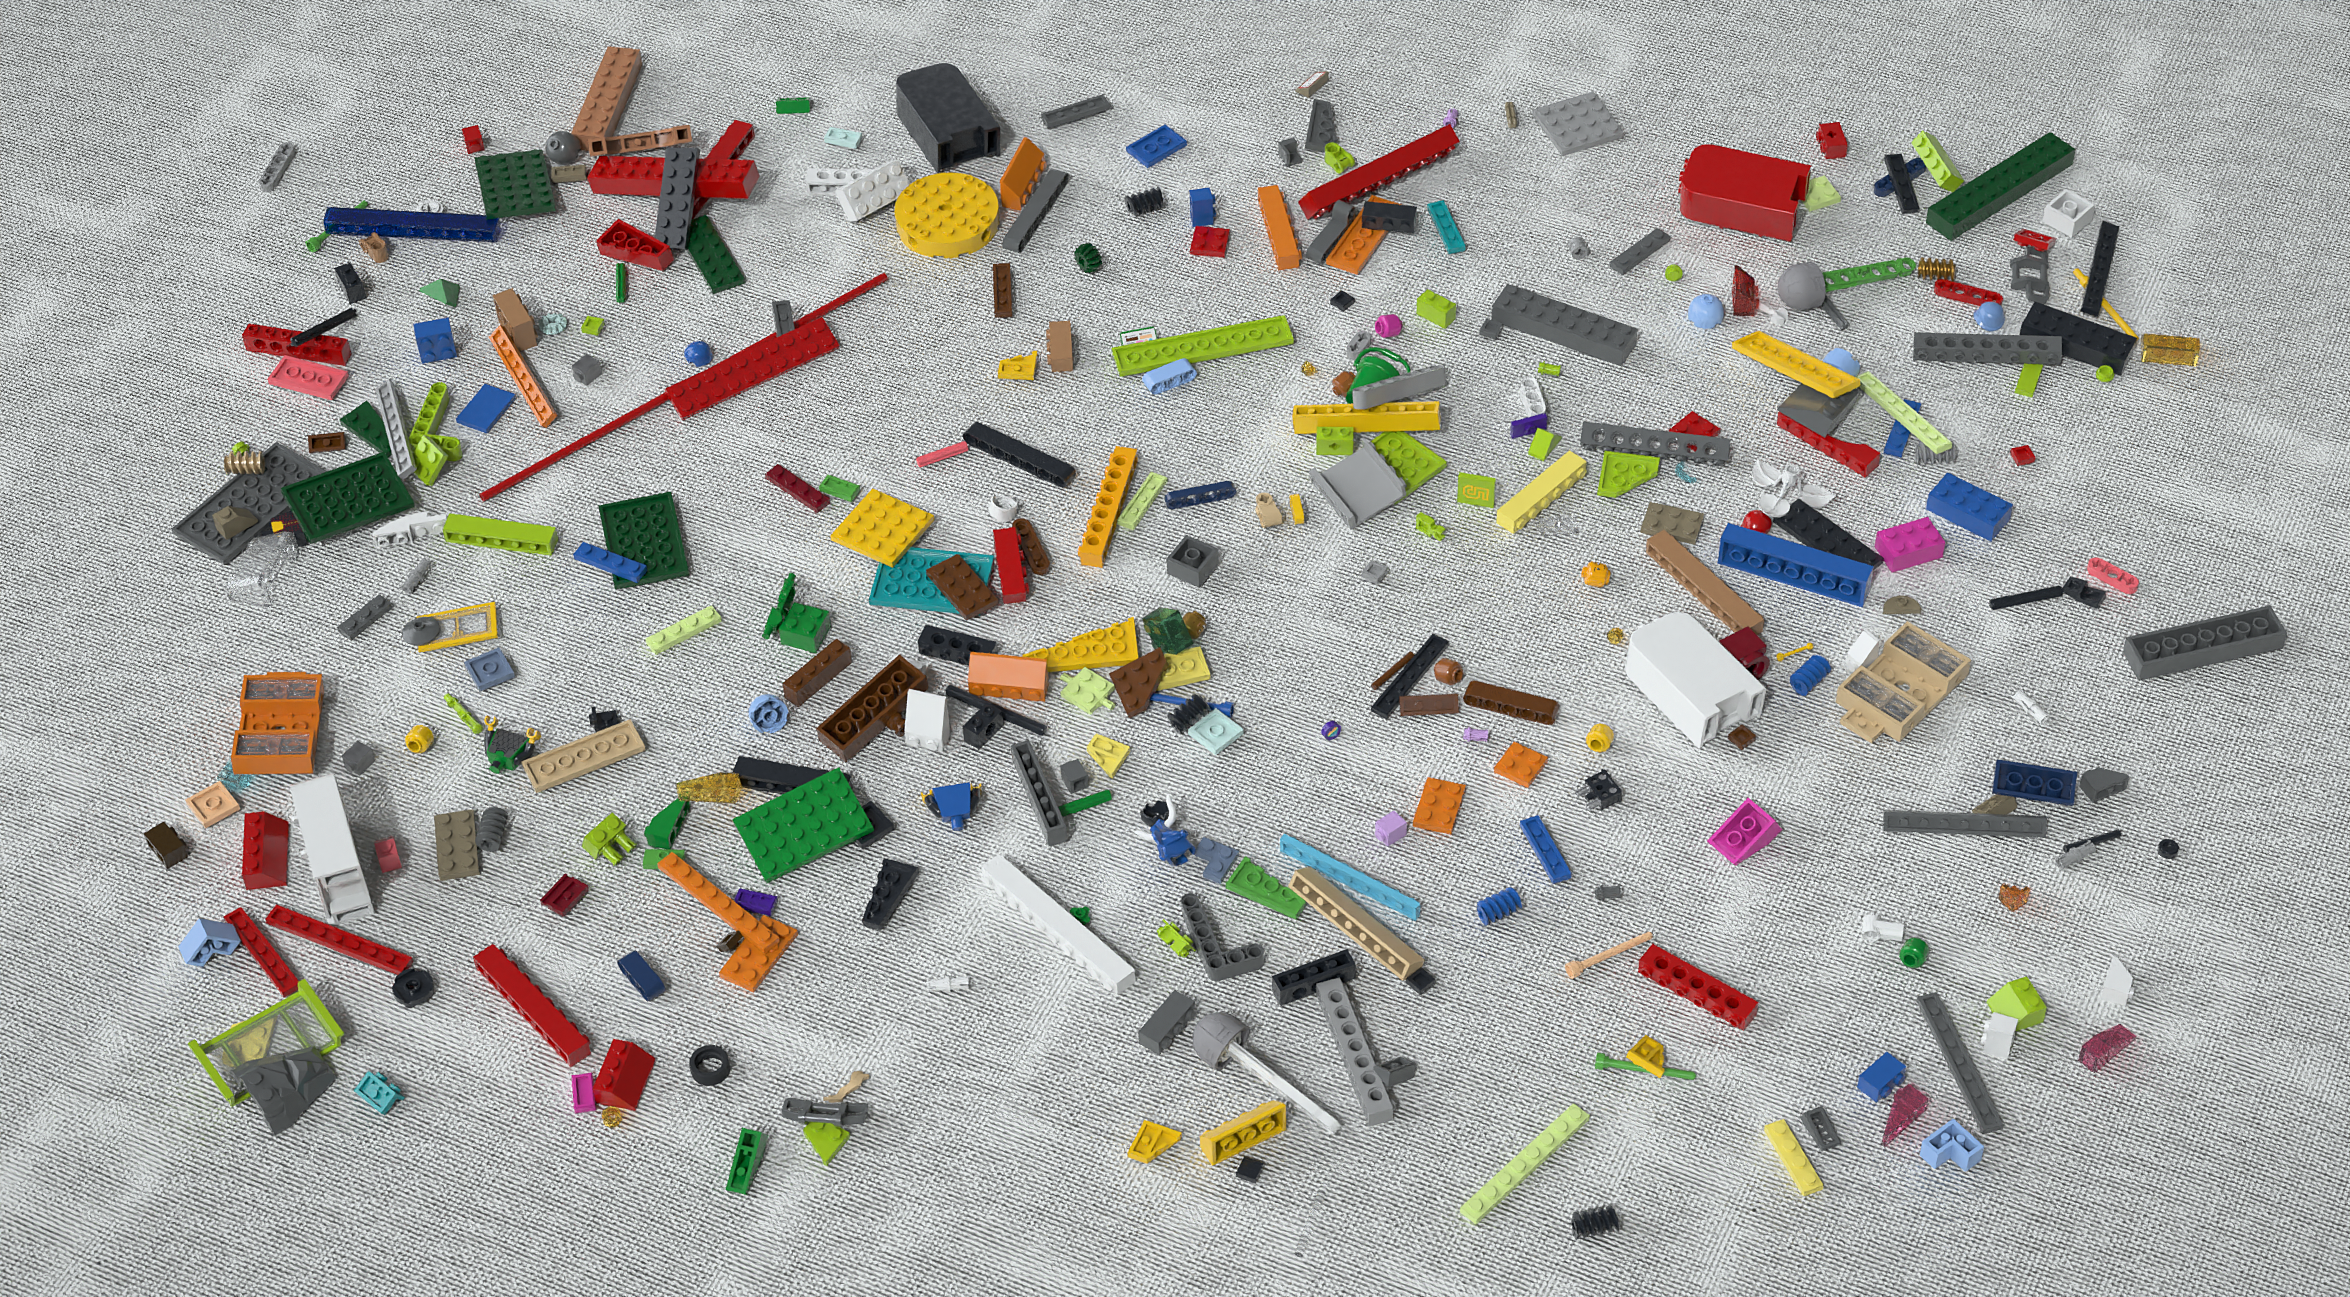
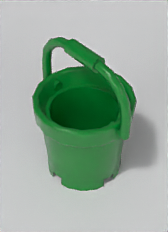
[1345,347,1411,404]

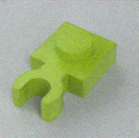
[1416,512,1445,541]

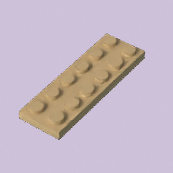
[521,719,646,793]

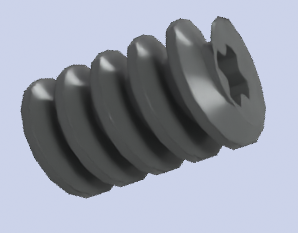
[475,807,508,852]

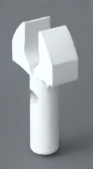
[1757,302,1788,324]

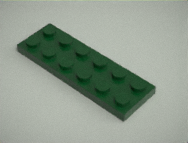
[687,215,745,294]

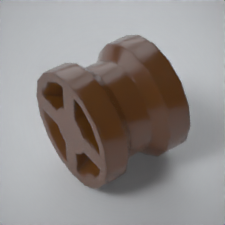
[887,712,906,737]

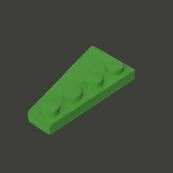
[1226,856,1306,919]

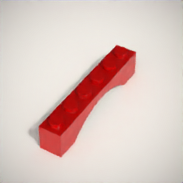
[1777,412,1881,478]

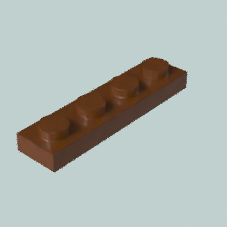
[993,263,1012,318]

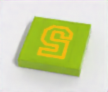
[1457,472,1496,508]

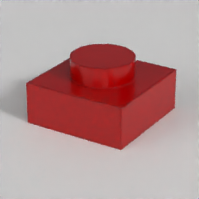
[2010,445,2036,466]

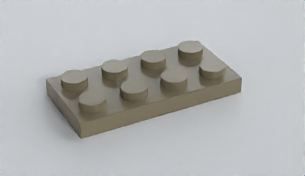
[434,809,480,881]

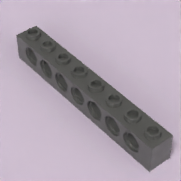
[1913,332,2062,365]
[1580,421,1731,466]

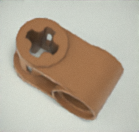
[359,232,389,263]

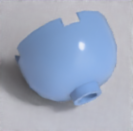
[1688,294,1724,329]
[749,694,788,733]

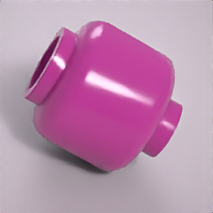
[1375,314,1403,338]

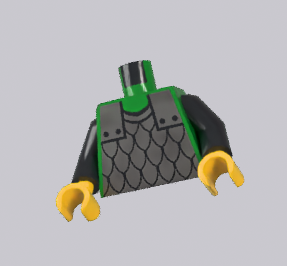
[484,715,541,774]

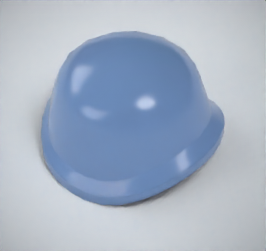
[1973,301,2005,331]

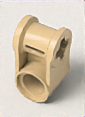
[1255,492,1282,528]

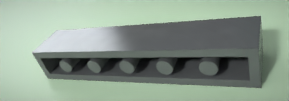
[1011,740,1067,847]

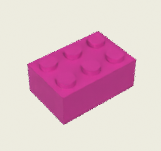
[1874,517,1945,573]

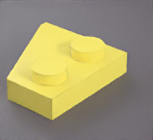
[1086,733,1131,778]

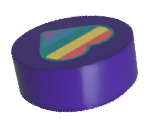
[1321,721,1341,740]

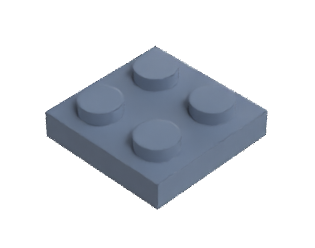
[464,648,515,692]

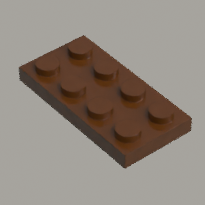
[926,554,998,621]

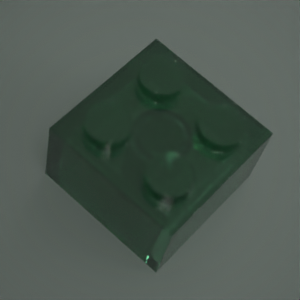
[1142,607,1194,655]

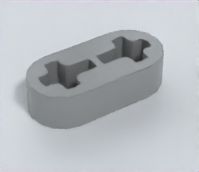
[1346,331,1371,360]

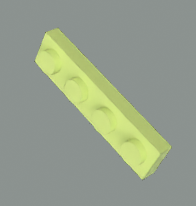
[645,605,722,655]

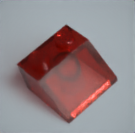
[1732,265,1759,316]

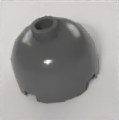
[545,131,581,166]

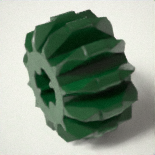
[1074,243,1103,273]

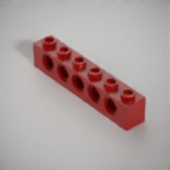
[242,323,352,366]
[1638,944,1759,1031]

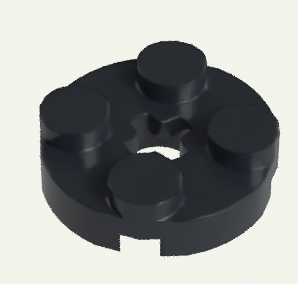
[392,969,434,1008]

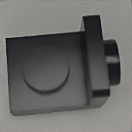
[589,706,618,732]

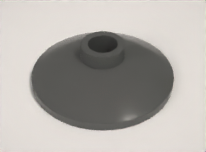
[402,617,440,646]

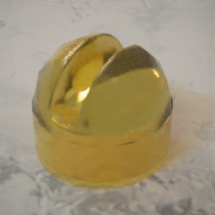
[1301,360,1317,376]
[1607,627,1624,644]

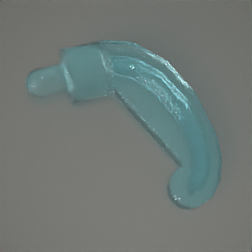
[1675,461,1697,483]

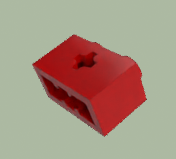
[1816,122,1848,159]

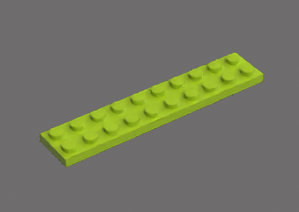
[1111,315,1294,377]

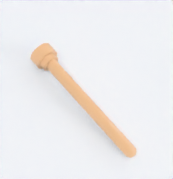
[1565,932,1653,979]

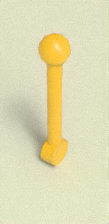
[1776,643,1814,661]

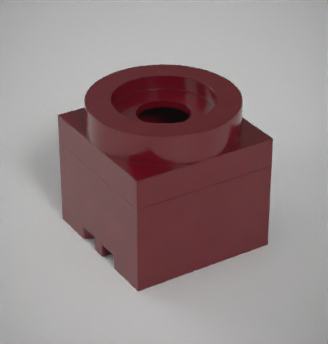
[1718,626,1770,680]

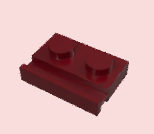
[540,873,589,917]

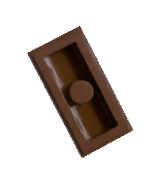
[308,432,346,454]

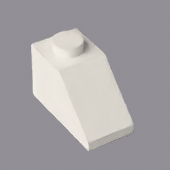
[1846,630,1880,672]
[2101,956,2135,1006]

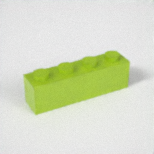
[1911,130,1965,192]

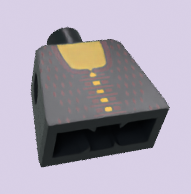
[261,511,307,549]

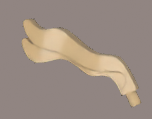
[823,1071,869,1103]

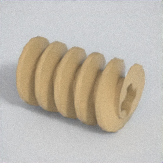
[224,451,265,474]

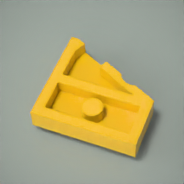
[1127,1120,1182,1164]

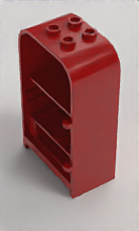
[1678,144,1811,241]

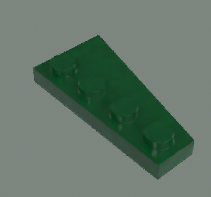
[339,400,392,458]

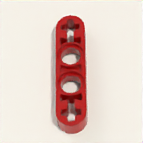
[1934,279,2003,306]

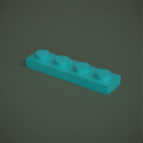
[1427,200,1465,254]

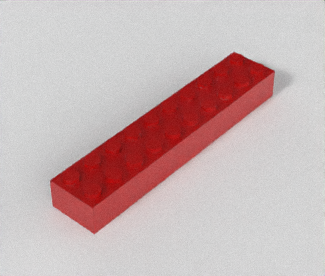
[1298,124,1460,220]
[587,155,760,199]

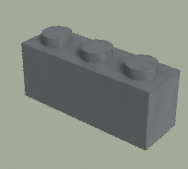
[1138,990,1196,1055]

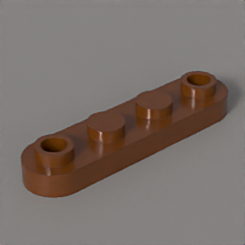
[1012,518,1050,575]

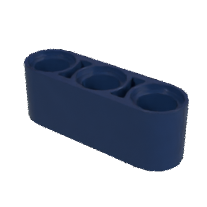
[617,950,666,1002]

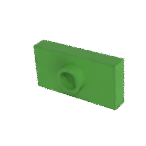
[819,475,861,502]
[642,849,685,869]

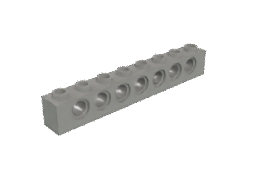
[1316,978,1396,1127]

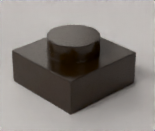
[716,931,743,952]

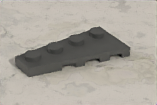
[1304,99,1337,153]

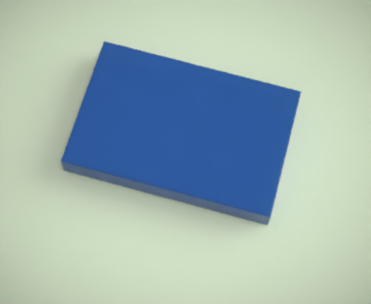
[1126,124,1187,168]
[456,384,516,433]

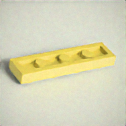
[1764,1119,1823,1197]

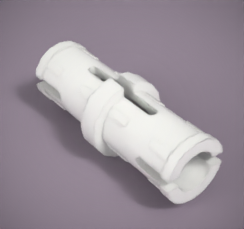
[2013,690,2050,724]
[927,976,969,992]

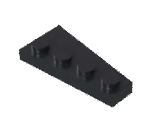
[862,858,919,931]

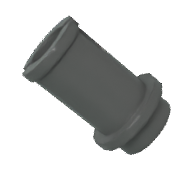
[1595,885,1621,901]

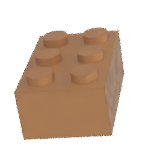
[492,288,538,352]

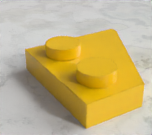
[998,351,1038,380]
[1626,1035,1665,1078]

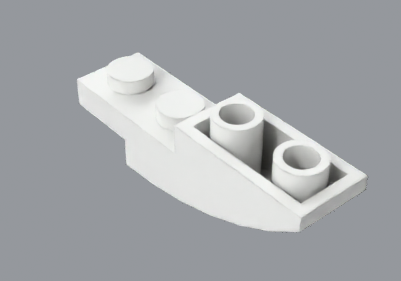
[372,511,447,548]

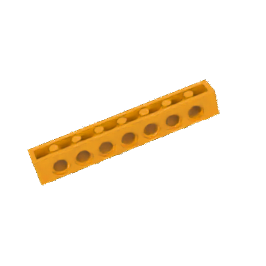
[1078,446,1138,568]

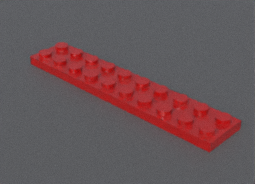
[665,317,840,421]

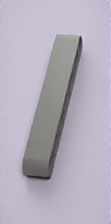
[1352,365,1446,409]

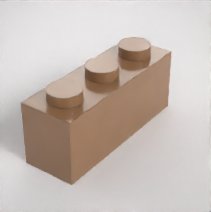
[1046,321,1073,372]

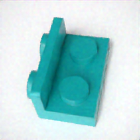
[354,1070,405,1115]

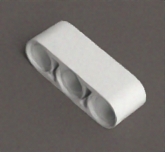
[1520,376,1546,417]

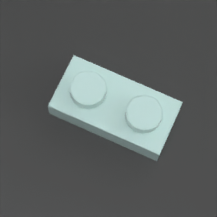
[824,127,862,149]

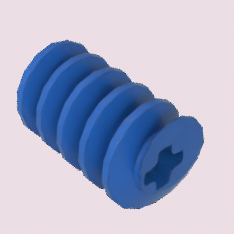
[1790,655,1831,696]
[1477,887,1522,926]

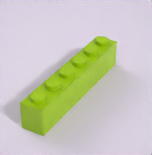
[442,513,559,556]

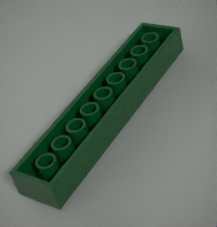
[1926,132,2076,241]

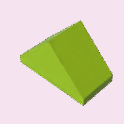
[1528,428,1562,461]

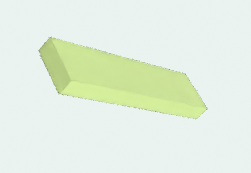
[1117,472,1168,531]

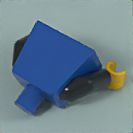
[921,782,982,831]

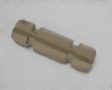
[1505,101,1517,129]

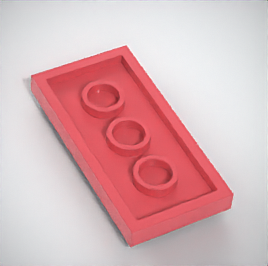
[267,355,349,400]

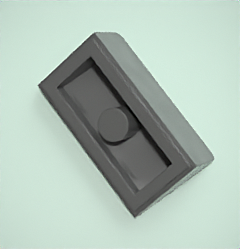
[1373,1057,1416,1087]

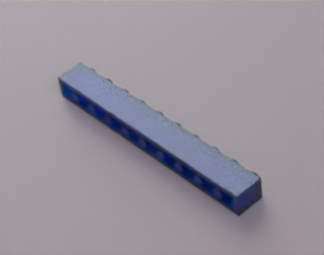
[323,207,501,243]

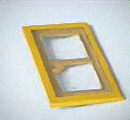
[417,602,498,653]

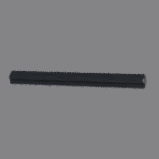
[290,308,357,347]
[945,684,1047,736]

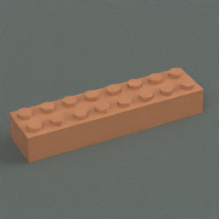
[571,46,642,151]

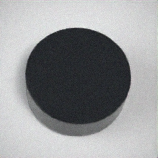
[2157,839,2179,859]

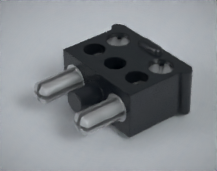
[1575,769,1622,810]

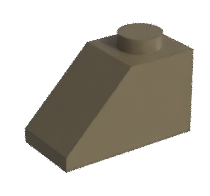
[212,506,258,540]

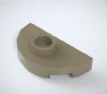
[1883,595,1922,614]

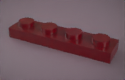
[765,464,830,513]

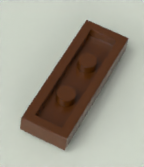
[1399,693,1459,716]

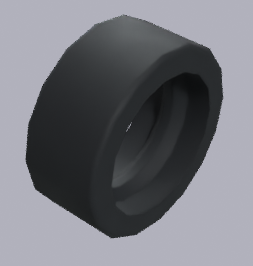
[689,1045,730,1086]

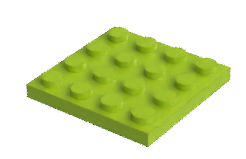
[1362,431,1447,505]

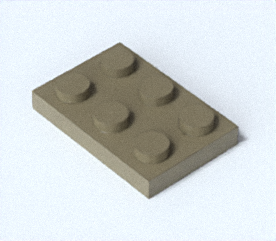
[1640,502,1705,545]

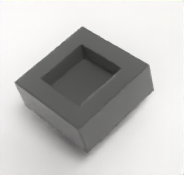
[1479,318,1503,340]

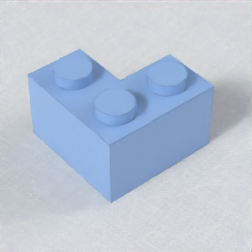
[179,918,240,967]
[1920,1119,1984,1172]

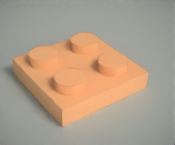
[185,781,240,829]

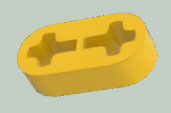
[1289,494,1304,525]

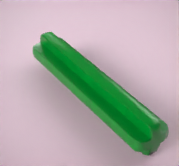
[616,262,626,303]
[1058,789,1112,817]

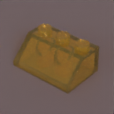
[2141,333,2200,366]

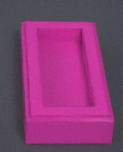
[571,1072,596,1114]

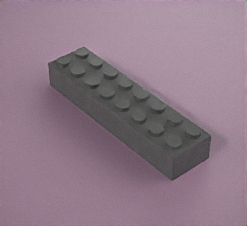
[1491,284,1638,367]
[2123,605,2287,681]

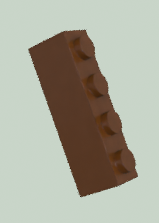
[782,639,852,708]

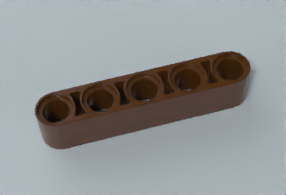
[1463,681,1560,725]

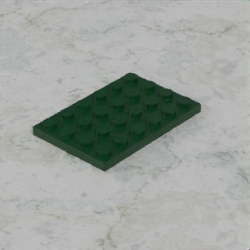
[474,149,556,219]
[281,452,415,544]
[598,491,689,590]

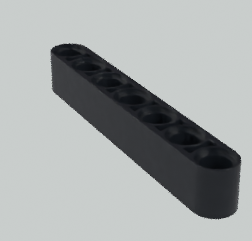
[963,422,1076,488]

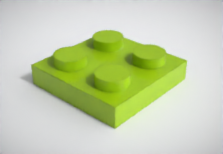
[413,435,448,486]

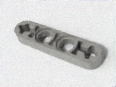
[259,142,295,192]

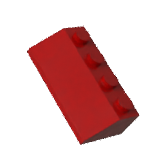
[242,811,289,890]

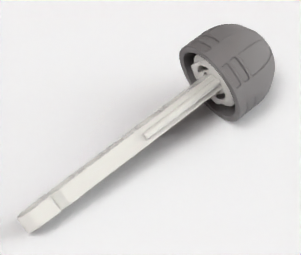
[1193,1012,1341,1135]

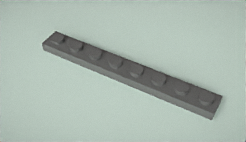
[1882,810,2047,838]
[1916,992,2003,1135]

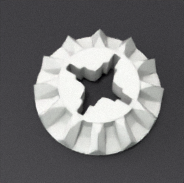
[416,200,444,222]

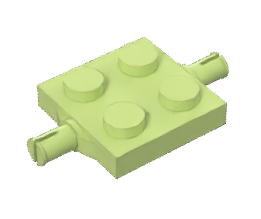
[1060,667,1116,715]

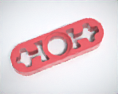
[2087,557,2139,594]

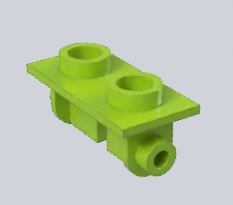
[1157,919,1196,958]

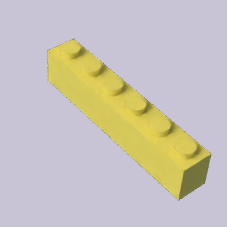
[1496,450,1587,534]

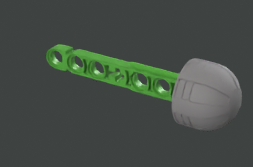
[1778,258,1916,310]

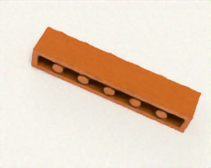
[1257,185,1302,271]

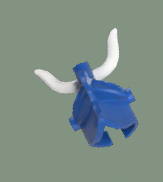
[1134,794,1196,867]

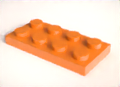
[719,915,798,993]

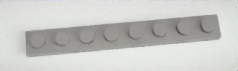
[375,379,417,480]

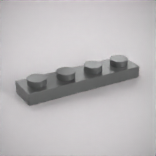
[1041,94,1110,129]
[1610,228,1670,275]

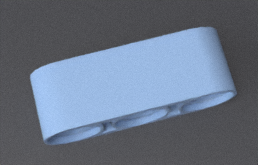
[1142,358,1197,395]

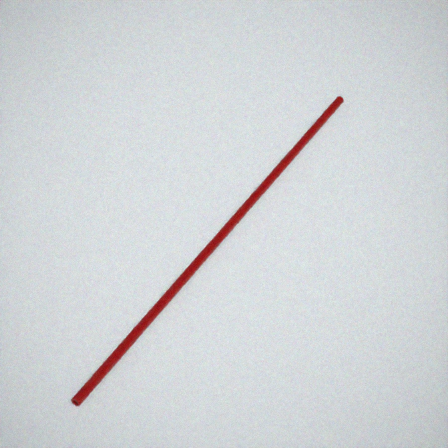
[479,273,888,502]

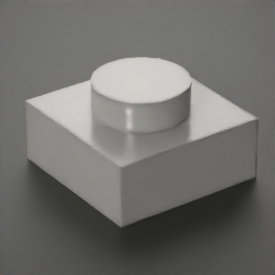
[1361,560,1388,584]

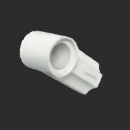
[1862,914,1904,942]

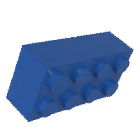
[1926,472,2013,542]

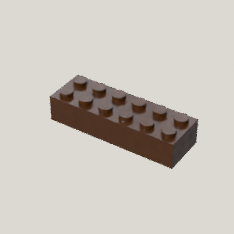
[816,654,929,763]

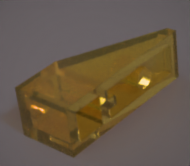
[675,772,742,804]

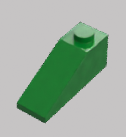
[644,792,691,850]
[725,1128,769,1195]

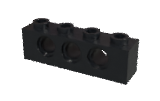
[917,625,998,666]
[1272,949,1356,1006]

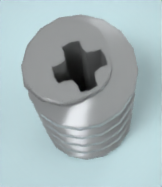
[1915,440,1955,464]

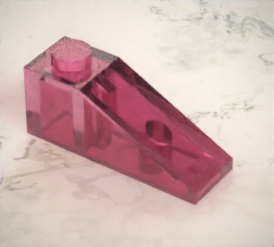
[2078,1024,2137,1073]
[1882,1084,1929,1148]

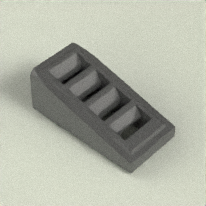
[1800,1106,1841,1152]

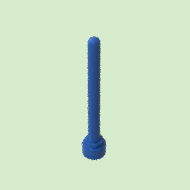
[1149,693,1234,718]

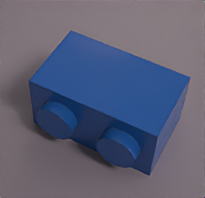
[1189,187,1216,227]
[1857,1052,1906,1103]

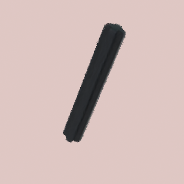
[1989,585,2063,610]

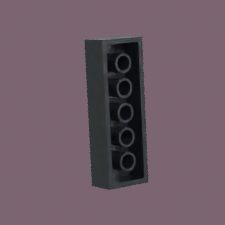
[2019,301,2137,376]

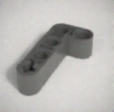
[1306,200,1355,265]

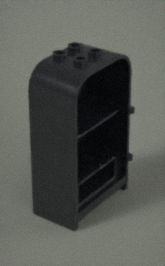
[896,63,1000,173]

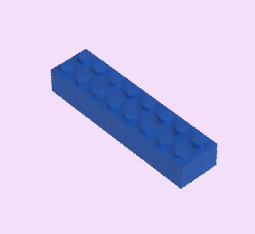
[1718,523,1874,608]

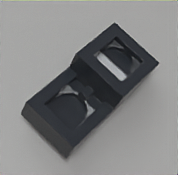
[2062,576,2106,609]

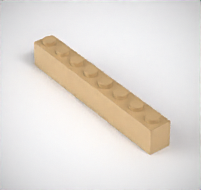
[1288,866,1425,981]

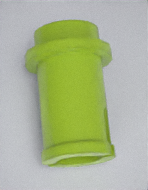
[1538,361,1561,377]

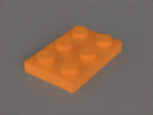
[1413,777,1466,835]

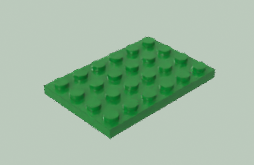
[732,767,874,884]

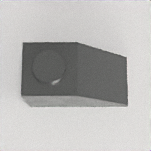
[2079,767,2129,803]

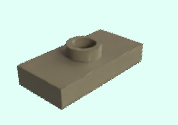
[551,165,587,183]

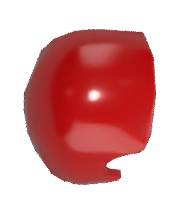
[1741,510,1772,534]

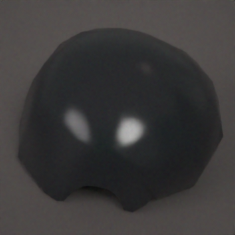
[1140,800,1169,827]

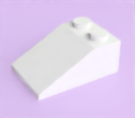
[905,689,951,752]

